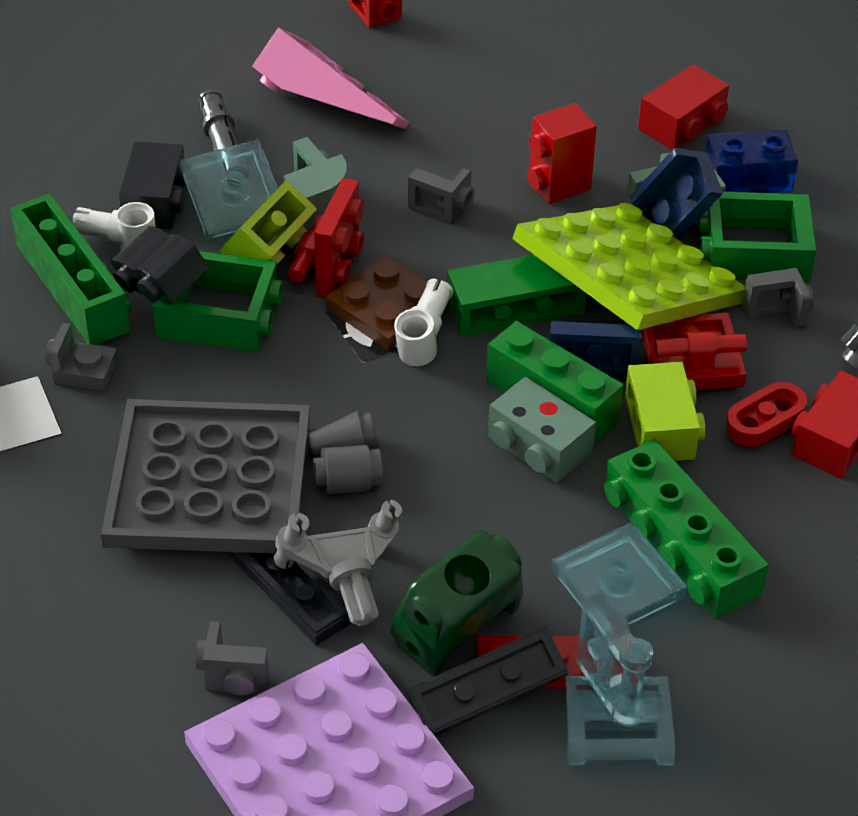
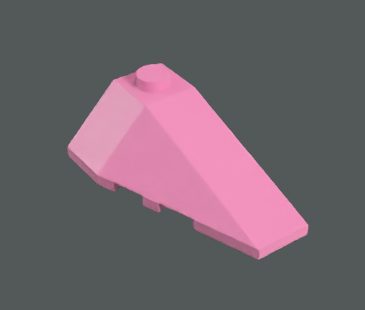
[252,27,409,129]

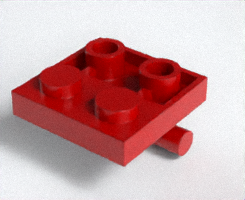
[287,178,365,298]
[641,312,747,390]

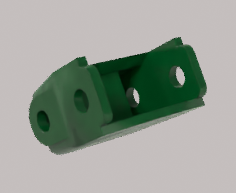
[390,531,523,677]

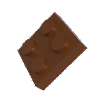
[326,255,448,350]

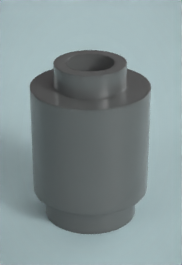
[313,445,383,495]

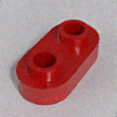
[725,382,807,447]

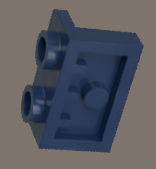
[630,148,723,240]
[549,321,641,376]

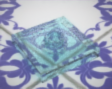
[180,139,278,240]
[551,522,688,636]

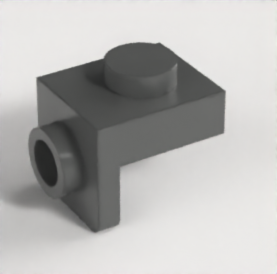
[742,268,814,328]
[196,621,269,695]

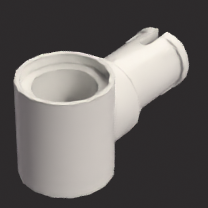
[72,202,156,251]
[394,279,453,367]

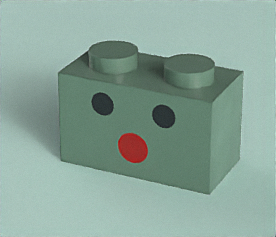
[488,376,596,483]

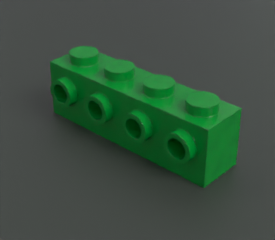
[10,193,132,345]
[604,439,769,619]

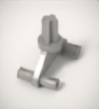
[274,500,402,627]

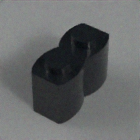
[110,226,209,304]

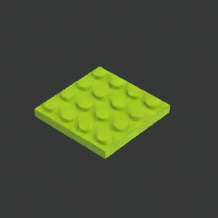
[512,203,745,330]

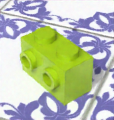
[219,180,317,264]
[625,362,705,461]

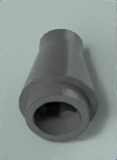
[308,410,379,458]

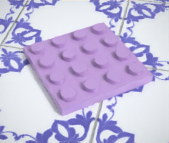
[184,643,474,816]

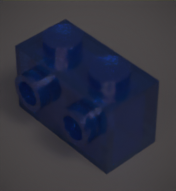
[705,129,798,193]

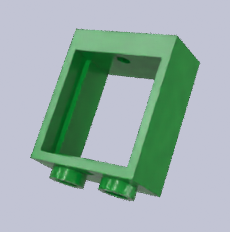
[697,192,816,282]
[152,251,284,352]

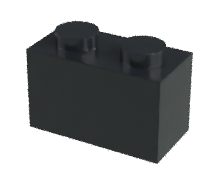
[119,141,192,230]

